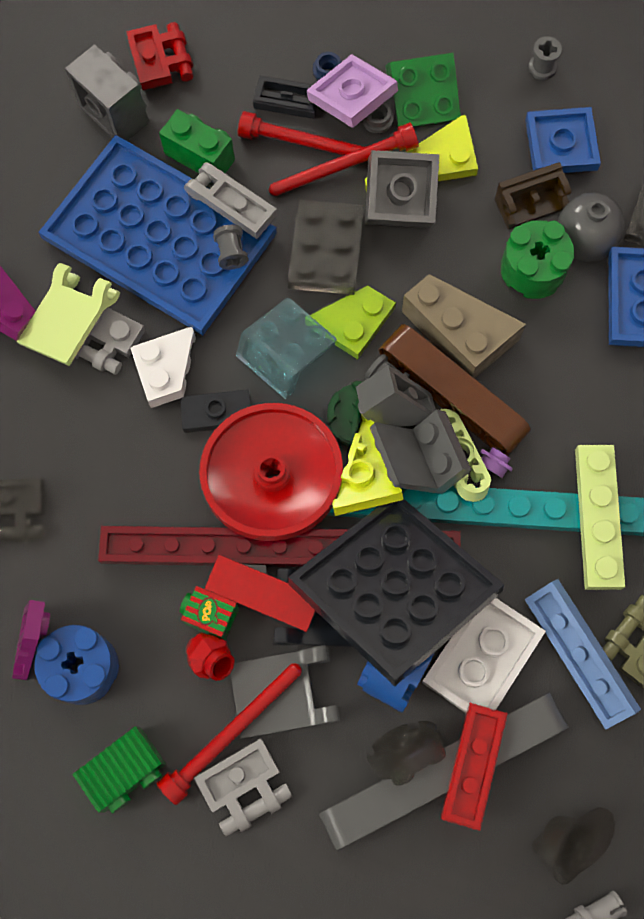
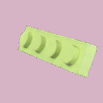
[575,445,625,590]

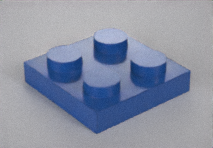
[525,107,601,173]

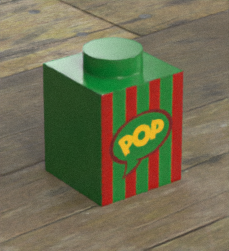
[179,586,240,640]

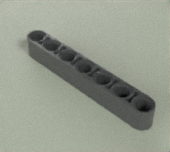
[319,692,569,850]

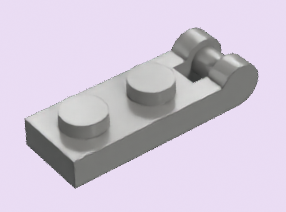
[184,162,277,239]

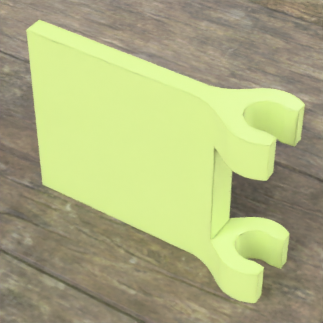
[17,263,120,366]

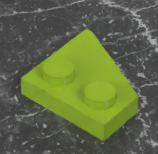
[304,286,396,359]

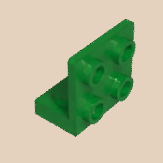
[385,52,461,127]

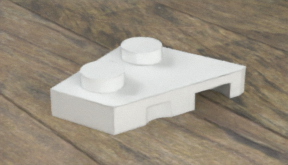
[130,327,196,408]

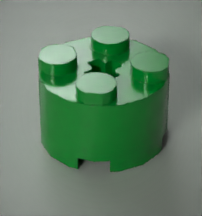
[501,220,574,299]

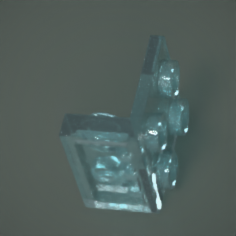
[236,298,336,399]

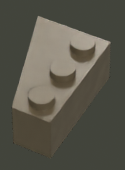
[402,274,526,379]

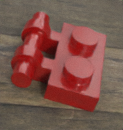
[126,22,193,91]

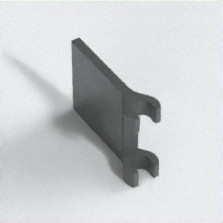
[231,645,341,739]

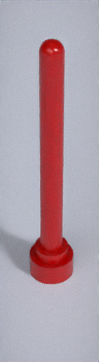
[238,111,368,161]
[269,122,419,196]
[156,663,302,806]

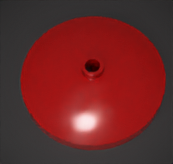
[199,403,343,541]

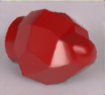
[186,632,235,681]

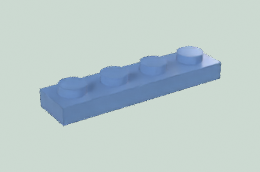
[525,579,641,729]

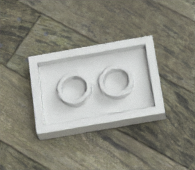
[422,598,546,713]

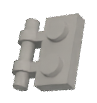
[75,308,146,375]
[194,738,293,837]

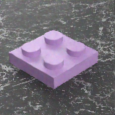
[306,54,398,128]

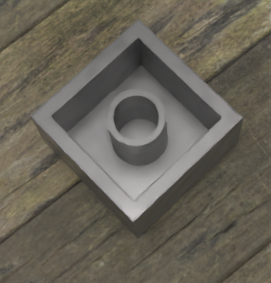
[65,44,149,141]
[365,150,439,228]

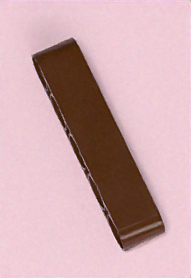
[378,324,531,456]

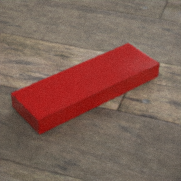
[204,555,316,632]
[440,703,508,831]

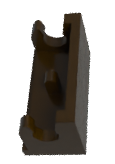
[494,162,572,230]

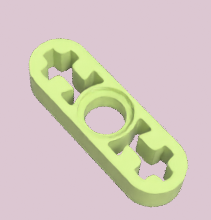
[440,409,491,502]

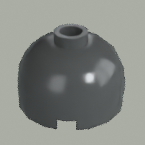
[557,192,625,262]

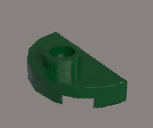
[327,381,364,448]

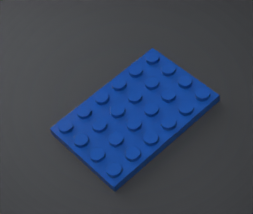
[38,135,277,336]

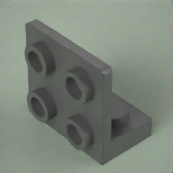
[370,409,472,494]

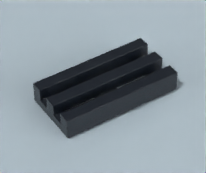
[253,75,318,119]

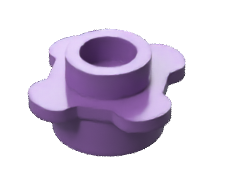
[481,447,513,478]

